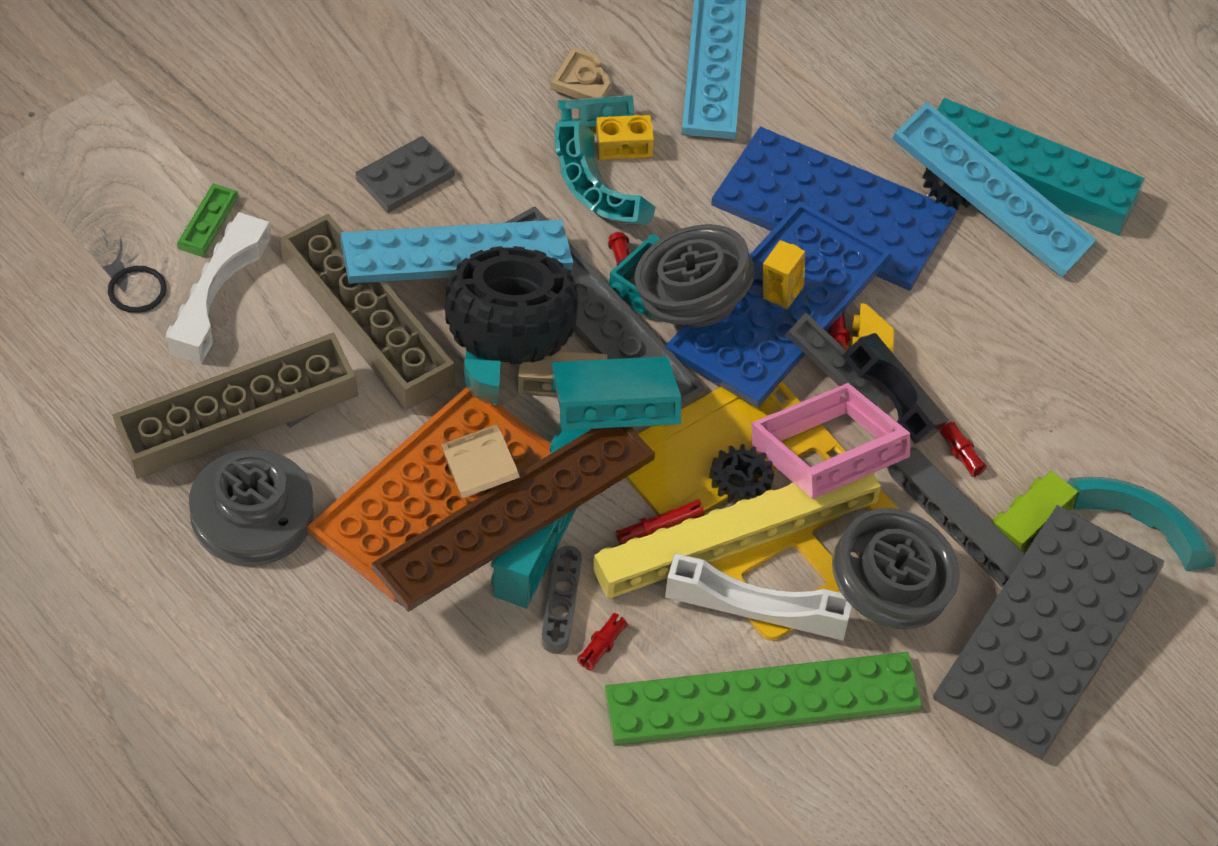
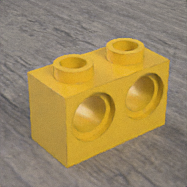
[596,115,654,160]
[763,240,805,310]

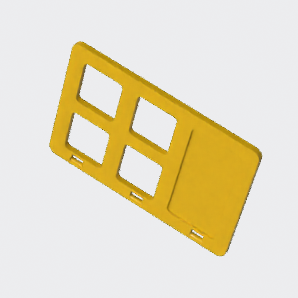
[626,382,899,641]

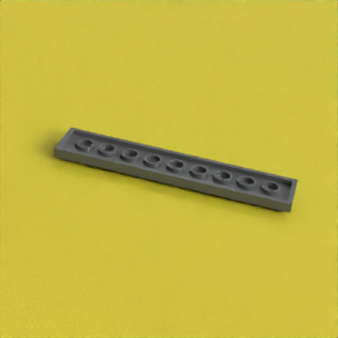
[505,206,706,409]

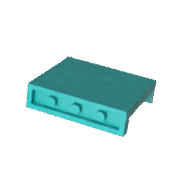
[552,356,681,430]

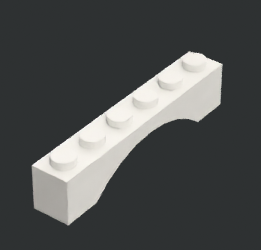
[165,212,271,364]
[665,553,852,641]

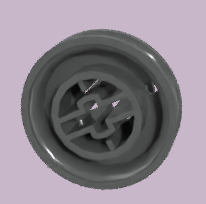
[635,224,755,328]
[189,449,314,566]
[832,508,960,629]

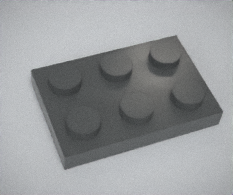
[356,135,455,213]

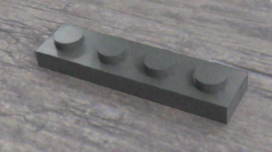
[785,313,887,406]

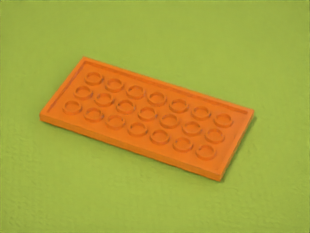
[307,387,551,602]

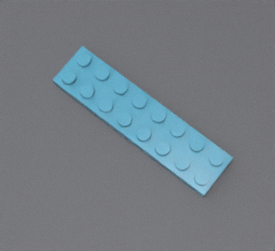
[682,0,746,139]
[892,102,1097,278]
[340,220,573,284]

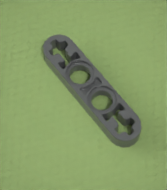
[542,546,582,654]

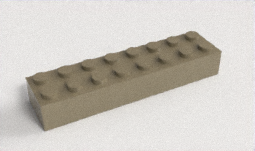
[280,213,454,410]
[112,332,359,479]

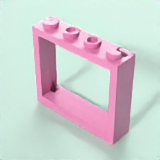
[751,383,910,499]

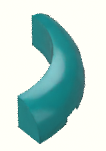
[555,121,656,225]
[464,348,501,405]
[1067,477,1215,571]

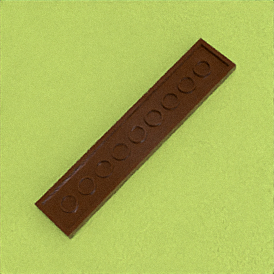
[372,427,655,612]

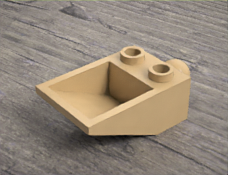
[441,424,520,498]

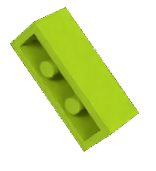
[992,470,1078,554]

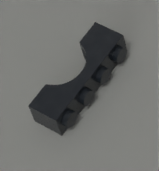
[842,333,949,444]

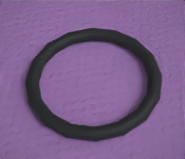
[107,266,167,313]

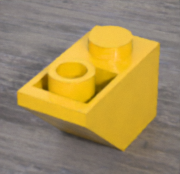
[851,303,894,353]

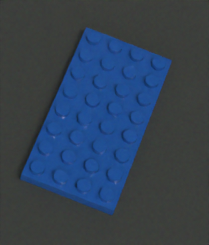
[711,126,957,291]
[665,201,891,408]

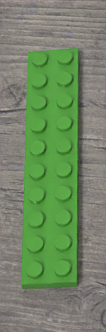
[605,652,921,746]

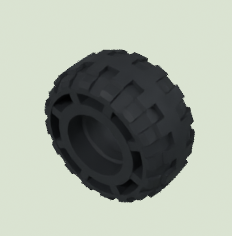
[445,246,578,364]

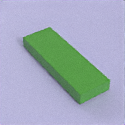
[177,183,239,257]

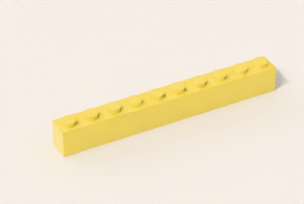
[593,473,881,599]

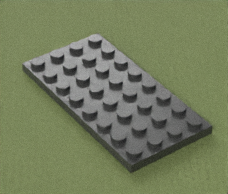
[933,505,1164,760]

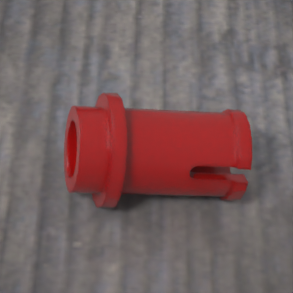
[607,232,631,266]

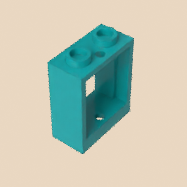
[609,234,660,320]

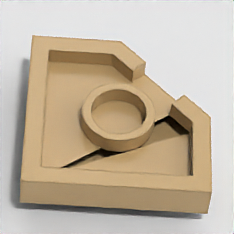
[551,47,611,99]

